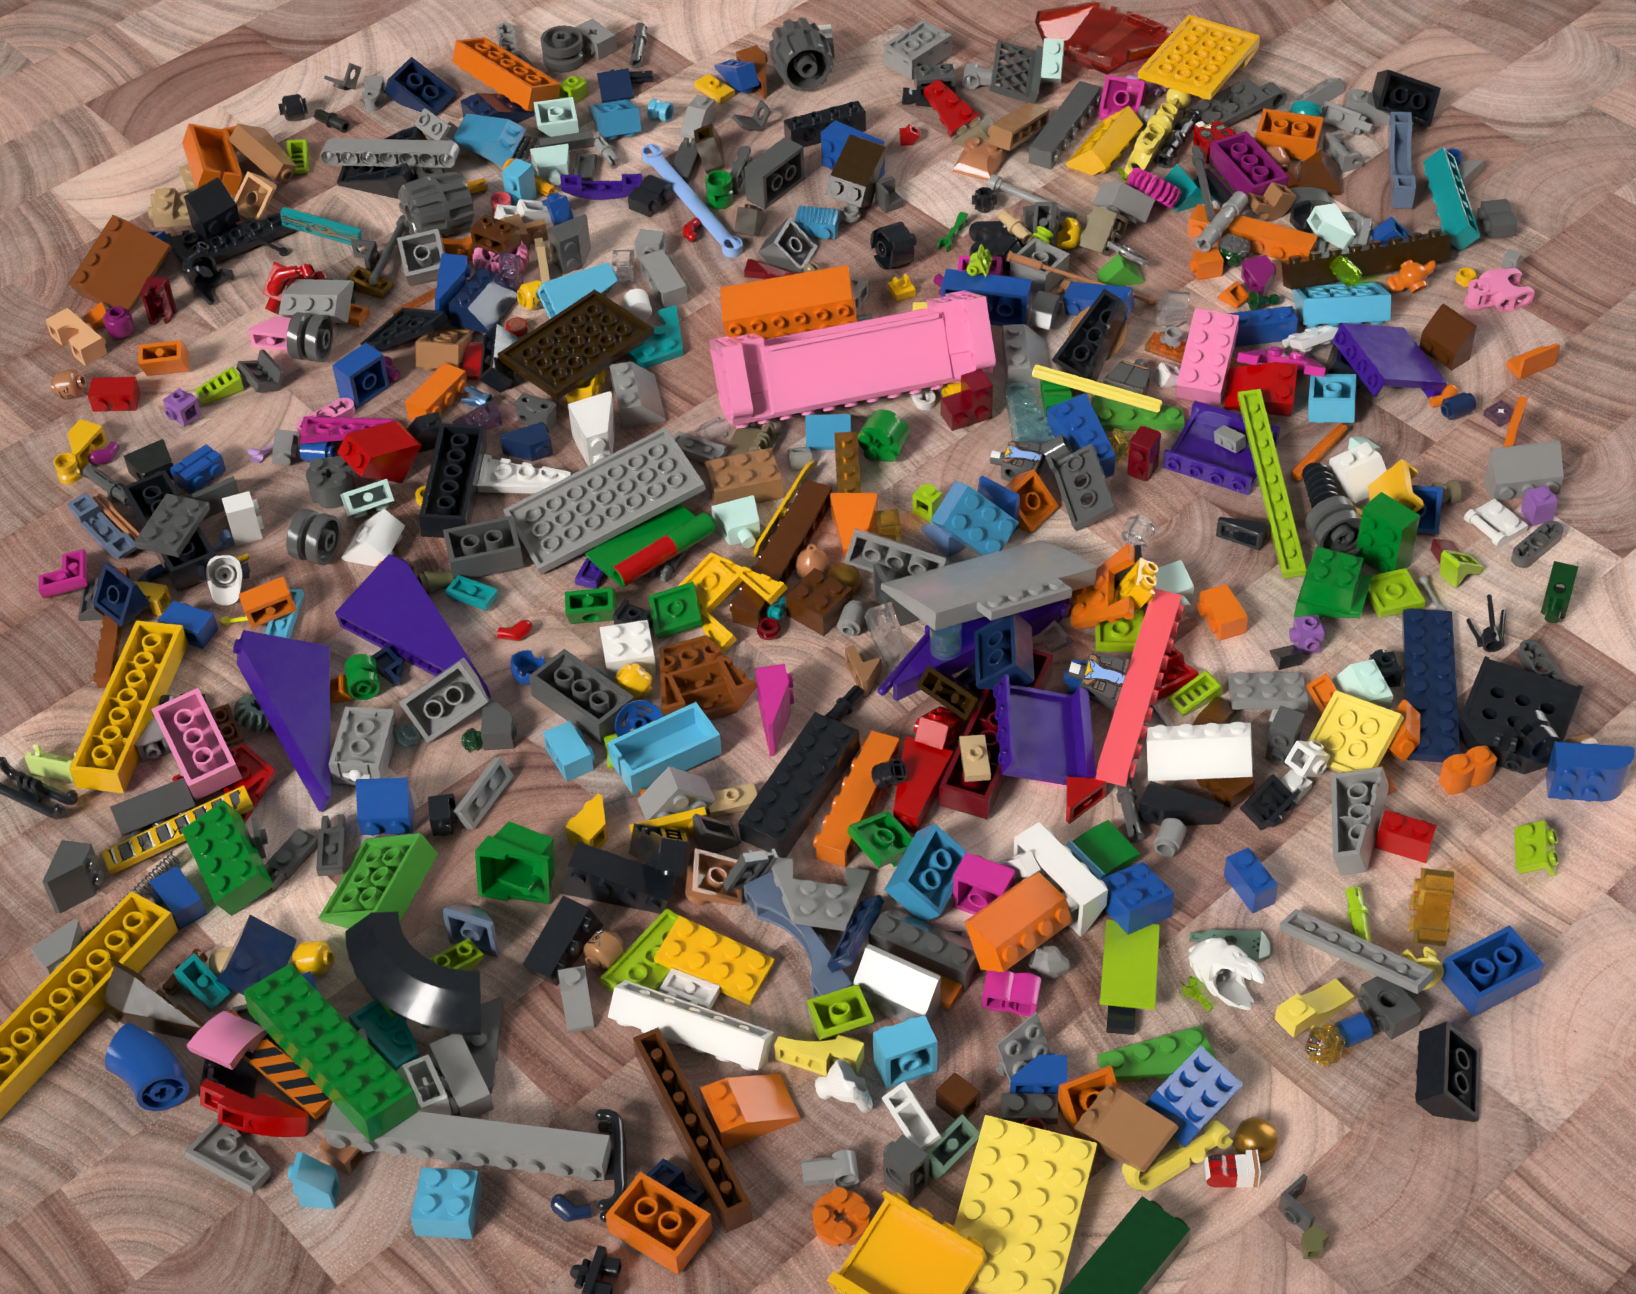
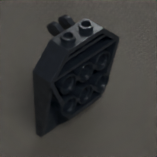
[1459,656,1583,774]

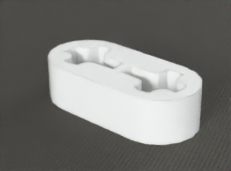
[907,387,936,410]

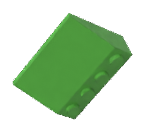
[319,833,438,929]

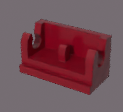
[140,277,177,325]

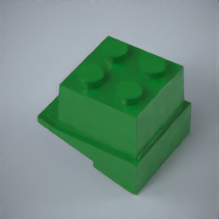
[1294,546,1373,620]
[475,821,555,904]

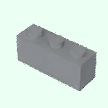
[639,249,690,308]
[429,1034,494,1118]

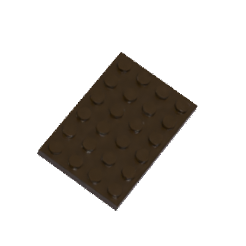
[498,289,654,401]

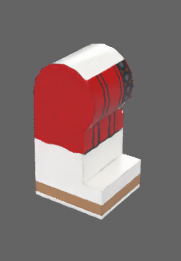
[1203,1150,1261,1188]

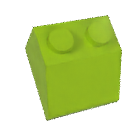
[806,984,874,1041]

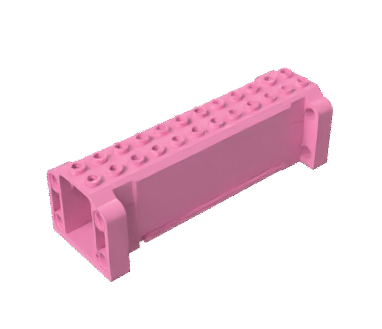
[708,290,996,428]

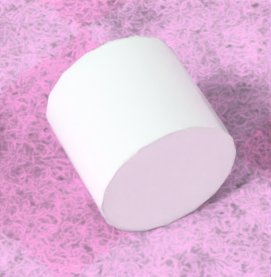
[623,289,652,321]

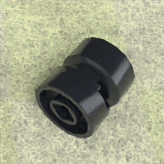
[1513,710,1561,759]

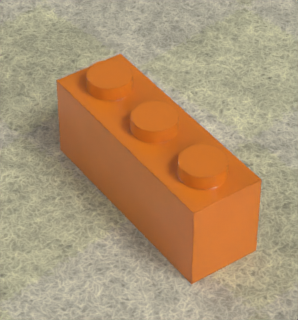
[405,362,468,420]

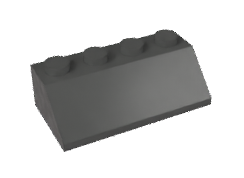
[529,649,634,744]
[869,908,980,991]

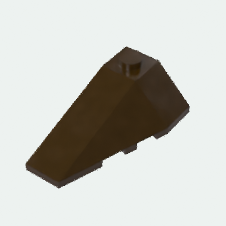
[102,962,205,1040]

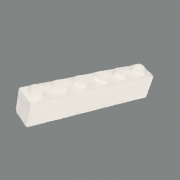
[608,980,774,1071]

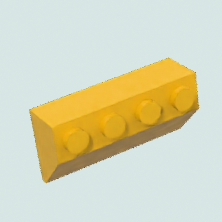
[1065,106,1143,175]

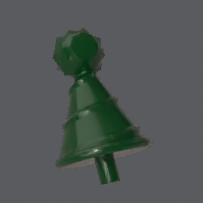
[1247,291,1280,311]

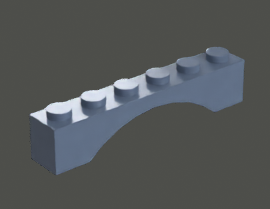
[1388,112,1416,209]
[743,872,854,998]

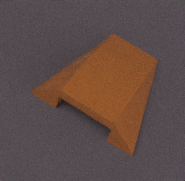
[659,635,757,720]

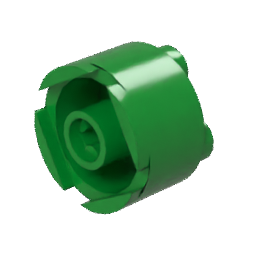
[858,409,910,462]

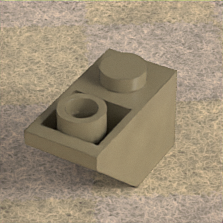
[953,114,994,147]

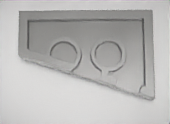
[185,1118,271,1194]

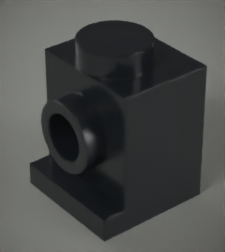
[613,599,652,630]
[1369,649,1403,688]
[428,793,457,836]

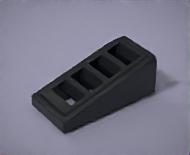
[1216,517,1268,551]

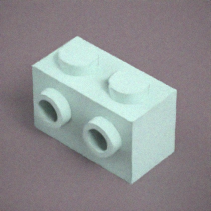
[340,479,394,519]

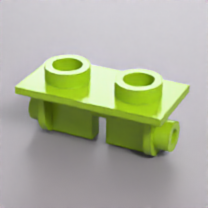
[967,244,992,277]

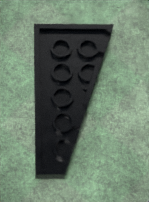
[166,213,296,264]

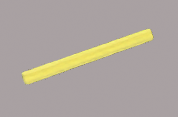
[1032,364,1162,413]

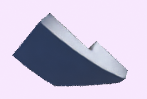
[372,646,403,686]

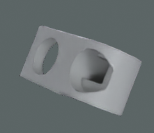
[362,76,386,111]

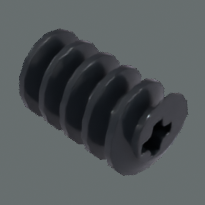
[1302,462,1339,508]

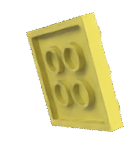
[1308,690,1404,773]

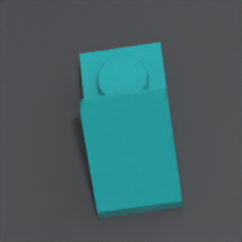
[173,953,231,1012]

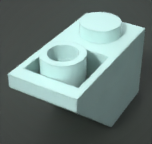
[1306,204,1356,249]

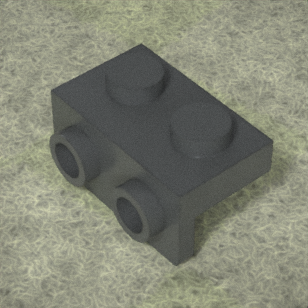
[236,350,284,393]

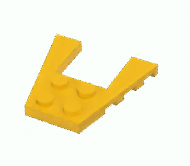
[678,553,788,655]

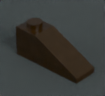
[916,665,980,722]

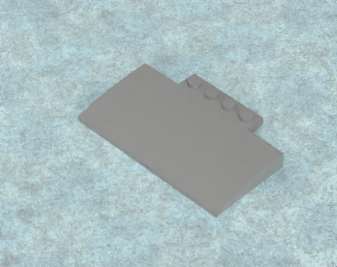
[881,540,1097,631]

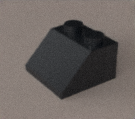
[184,177,240,240]

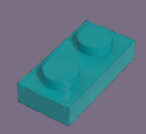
[445,575,499,611]

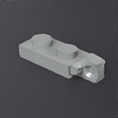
[1320,101,1375,135]

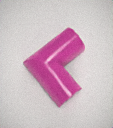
[39,549,87,598]

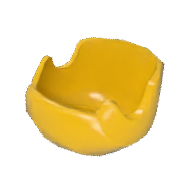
[1057,218,1082,250]

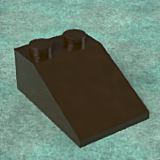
[825,135,887,207]

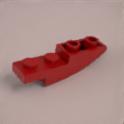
[200,1079,309,1137]

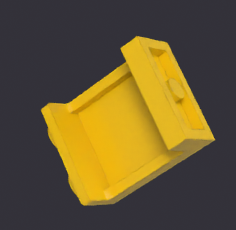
[1368,459,1424,512]

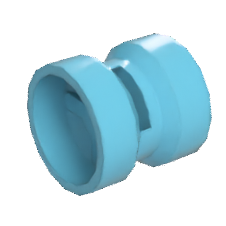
[647,98,674,122]

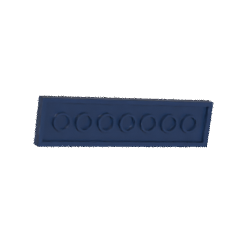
[1402,608,1460,763]

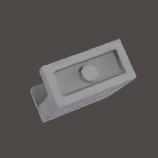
[414,108,472,158]

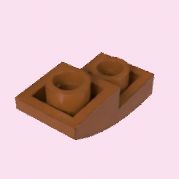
[209,703,244,747]

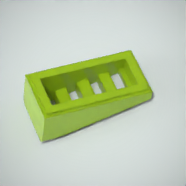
[287,139,309,174]
[195,366,244,405]
[1167,670,1223,717]

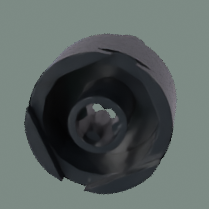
[870,221,917,269]

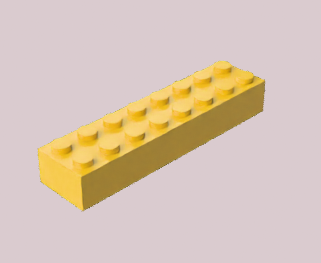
[69,621,188,793]

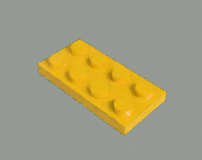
[654,916,775,1006]

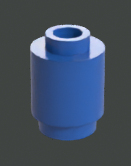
[300,441,335,462]
[1330,1012,1374,1048]

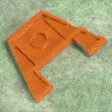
[1071,543,1135,630]

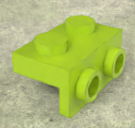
[1514,820,1559,877]

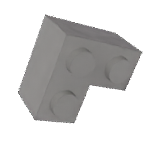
[1093,182,1155,225]
[637,766,715,821]

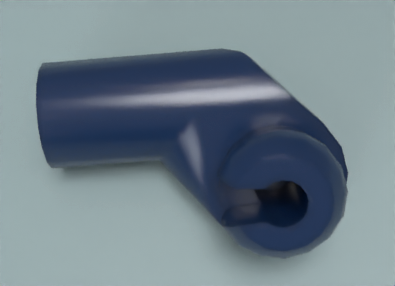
[137,564,166,583]

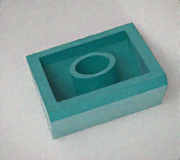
[1163,164,1214,212]

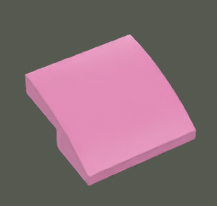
[186,1011,267,1070]

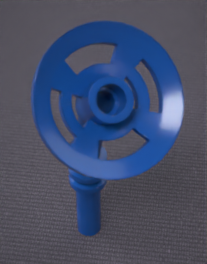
[615,700,663,737]

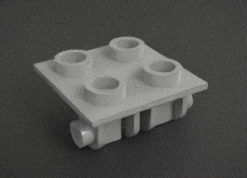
[996,1012,1051,1083]

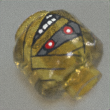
[1305,1023,1346,1067]

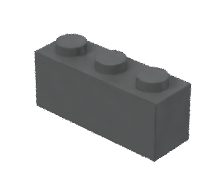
[110,778,195,838]

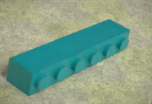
[1423,147,1481,251]

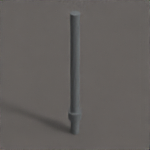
[1192,145,1215,222]
[369,214,408,285]

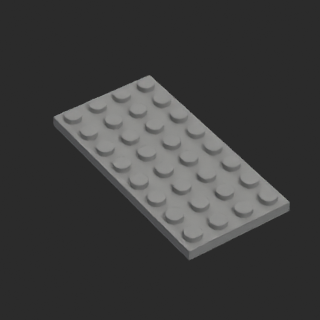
[503,427,706,575]

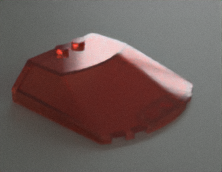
[1035,1,1173,75]

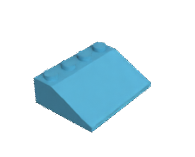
[1292,282,1391,328]

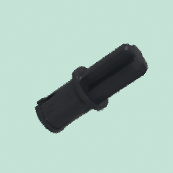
[825,685,864,722]

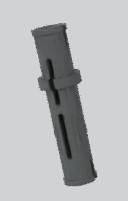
[629,23,647,68]
[83,464,128,507]
[1116,777,1145,843]

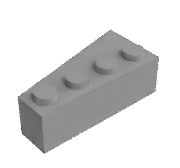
[1331,767,1390,876]

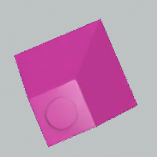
[1098,75,1148,115]

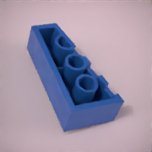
[1046,393,1116,478]

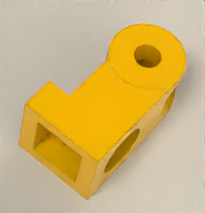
[133,581,172,616]

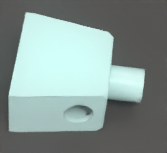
[530,144,570,186]
[711,495,760,548]
[1154,560,1194,615]

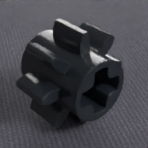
[972,187,997,213]

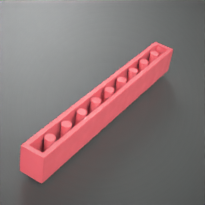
[1096,589,1184,787]

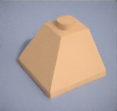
[234,171,277,220]

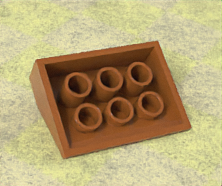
[68,215,172,312]

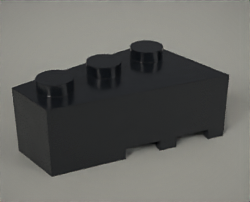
[629,823,688,876]
[522,895,604,986]

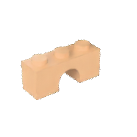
[46,308,107,366]

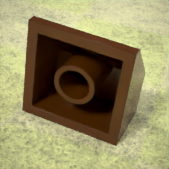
[1419,304,1477,371]

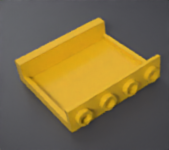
[827,1191,987,1294]

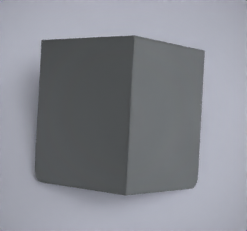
[875,177,903,213]

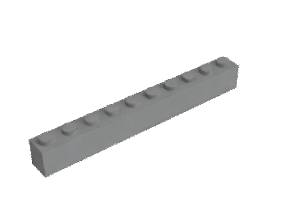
[323,1102,612,1181]

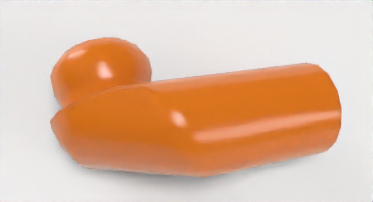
[1429,384,1458,408]

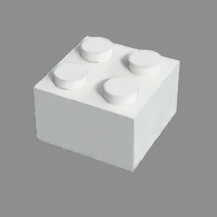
[600,620,657,682]

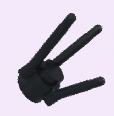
[1466,594,1506,652]

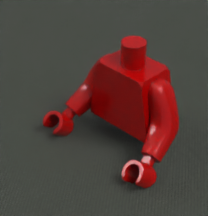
[263,262,327,314]

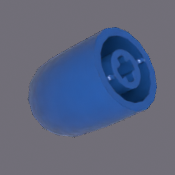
[105,1023,190,1111]

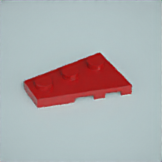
[923,79,979,138]

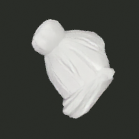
[815,1059,873,1113]

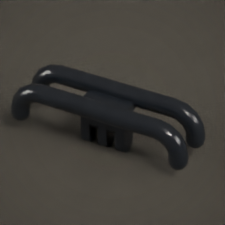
[0,757,78,820]
[592,1109,627,1223]

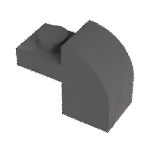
[1028,291,1063,330]

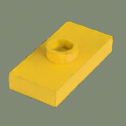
[694,74,735,104]

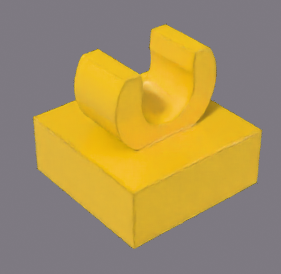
[888,274,916,302]

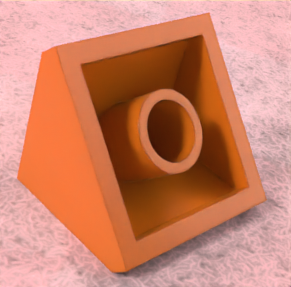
[1058,1065,1119,1138]

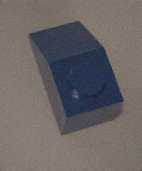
[499,422,553,461]

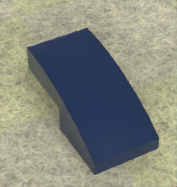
[646,1158,708,1207]

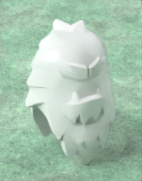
[1189,937,1266,1010]

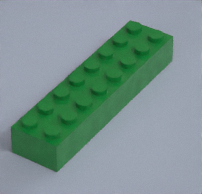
[243,963,418,1143]

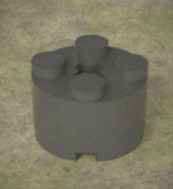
[306,456,356,509]

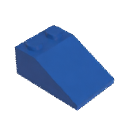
[435,253,471,326]

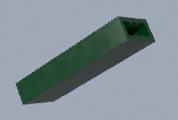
[1061,1196,1191,1294]

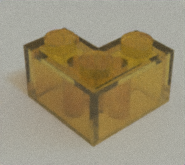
[1408,868,1454,947]

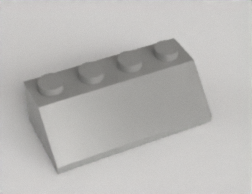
[844,528,946,577]

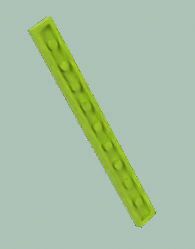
[1238,389,1307,579]

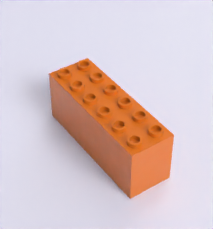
[720,265,858,340]

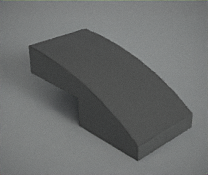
[1289,187,1332,210]

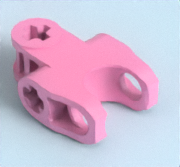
[1464,268,1535,312]

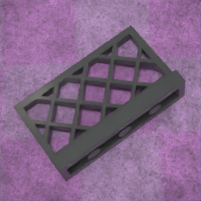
[989,40,1043,104]

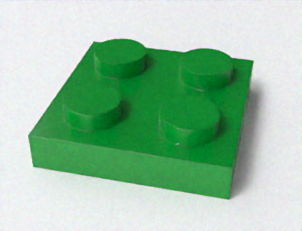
[648,582,703,639]

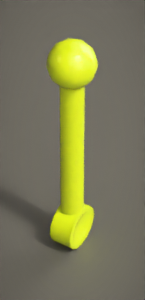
[220,616,248,626]

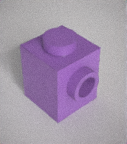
[1521,485,1558,526]

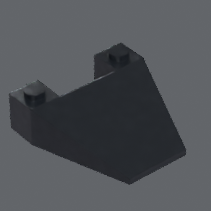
[337,126,427,199]

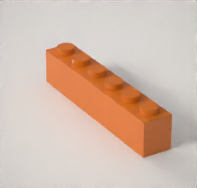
[1187,204,1318,261]
[813,730,900,867]

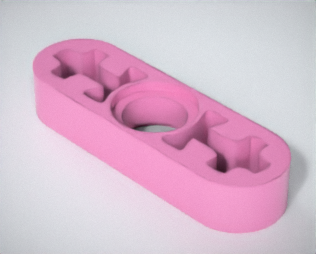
[296,398,356,438]

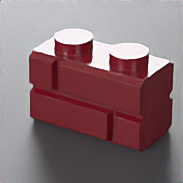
[1127,426,1161,481]

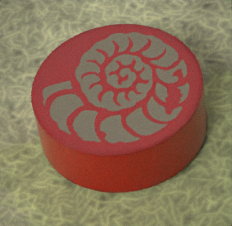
[506,317,528,337]

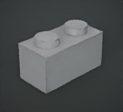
[1502,249,1522,280]
[1214,425,1246,453]

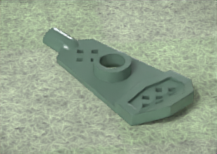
[1189,929,1271,962]

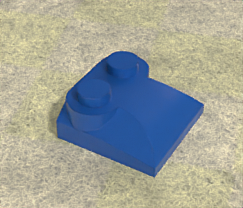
[977,475,1020,533]

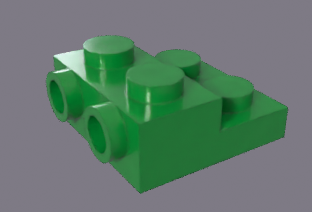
[847,810,913,868]

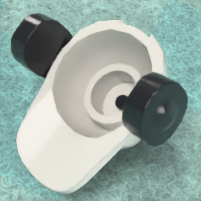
[197,555,250,606]

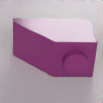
[1241,255,1276,296]

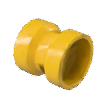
[53,453,81,484]

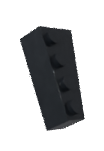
[1052,289,1128,381]

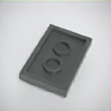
[134,494,210,557]

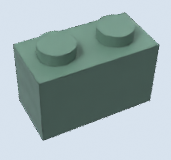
[924,1114,980,1180]

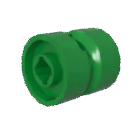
[705,170,733,210]
[344,654,380,700]

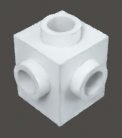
[1284,740,1331,778]

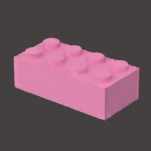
[1176,308,1239,405]
[151,688,243,801]

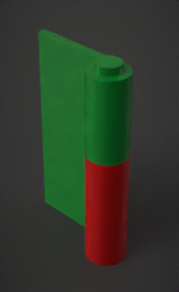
[585,503,716,588]

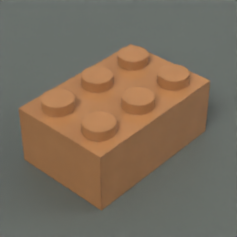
[705,448,783,505]

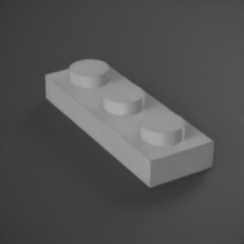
[453,757,514,830]

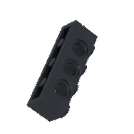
[784,101,866,148]

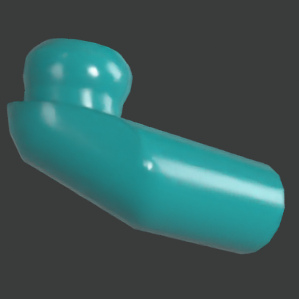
[767,596,786,620]

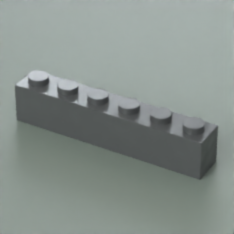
[1029,81,1102,170]

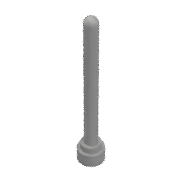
[987,174,1077,219]

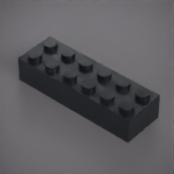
[419,423,487,538]
[122,470,216,591]
[738,712,860,858]

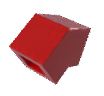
[899,124,920,146]

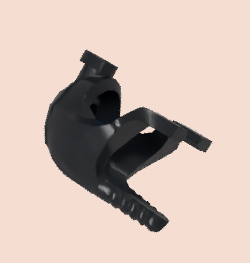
[182,242,235,305]

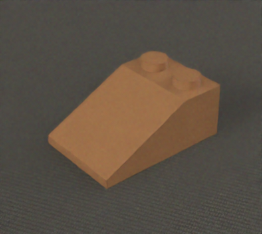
[416,327,475,371]
[1074,1085,1179,1172]

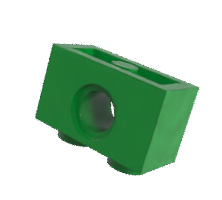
[565,587,617,624]

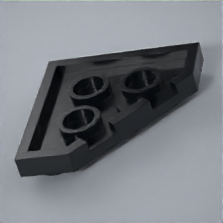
[360,308,448,352]

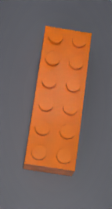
[452,37,561,111]

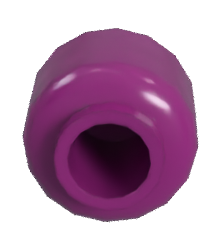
[103,306,135,339]

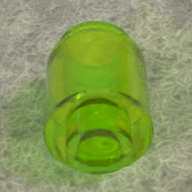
[1330,255,1362,287]

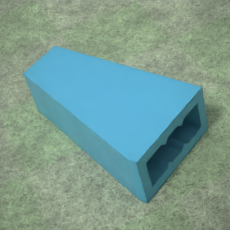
[537,262,618,319]

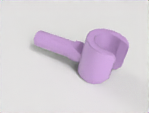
[248,443,274,463]

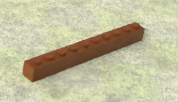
[93,567,130,688]

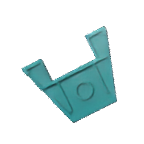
[625,305,683,369]

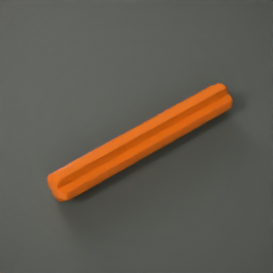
[1290,422,1348,481]

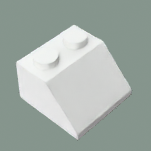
[1329,442,1387,506]
[341,509,405,567]

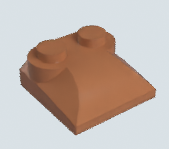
[953,137,1006,181]
[685,848,742,906]

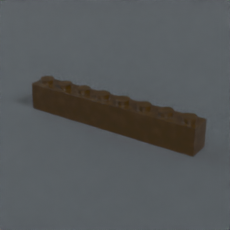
[1281,229,1451,290]

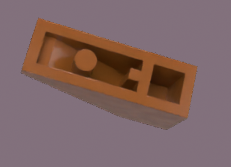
[736,45,768,98]

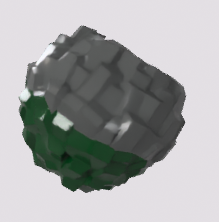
[1217,233,1250,266]

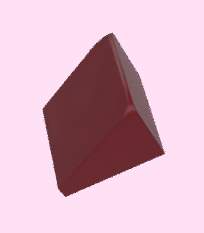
[1431,539,1459,563]

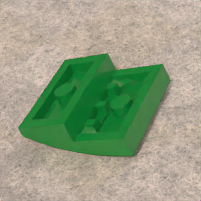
[1072,820,1141,876]

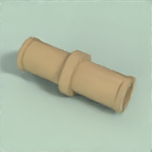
[997,209,1033,245]

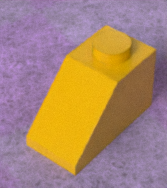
[67,419,107,471]

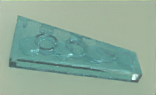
[1004,382,1053,443]

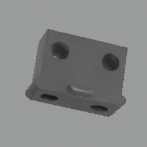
[514,393,557,433]

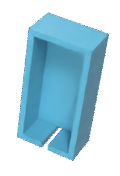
[607,702,722,795]

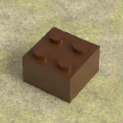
[785,568,853,636]

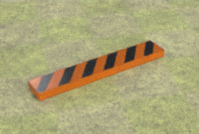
[228,1009,332,1120]

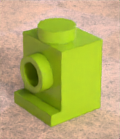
[558,76,588,105]
[913,484,942,522]

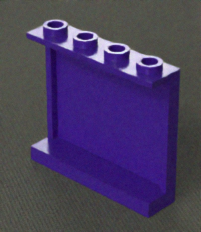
[1332,323,1447,398]
[1163,400,1280,495]
[993,674,1096,785]

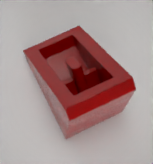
[1066,777,1107,824]

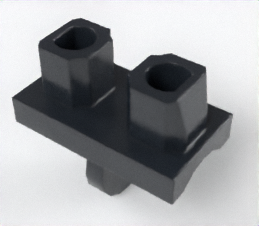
[570,1245,622,1294]

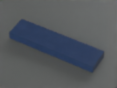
[827,895,885,973]

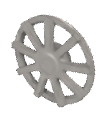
[1107,241,1150,267]

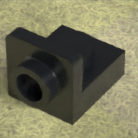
[1290,200,1314,234]

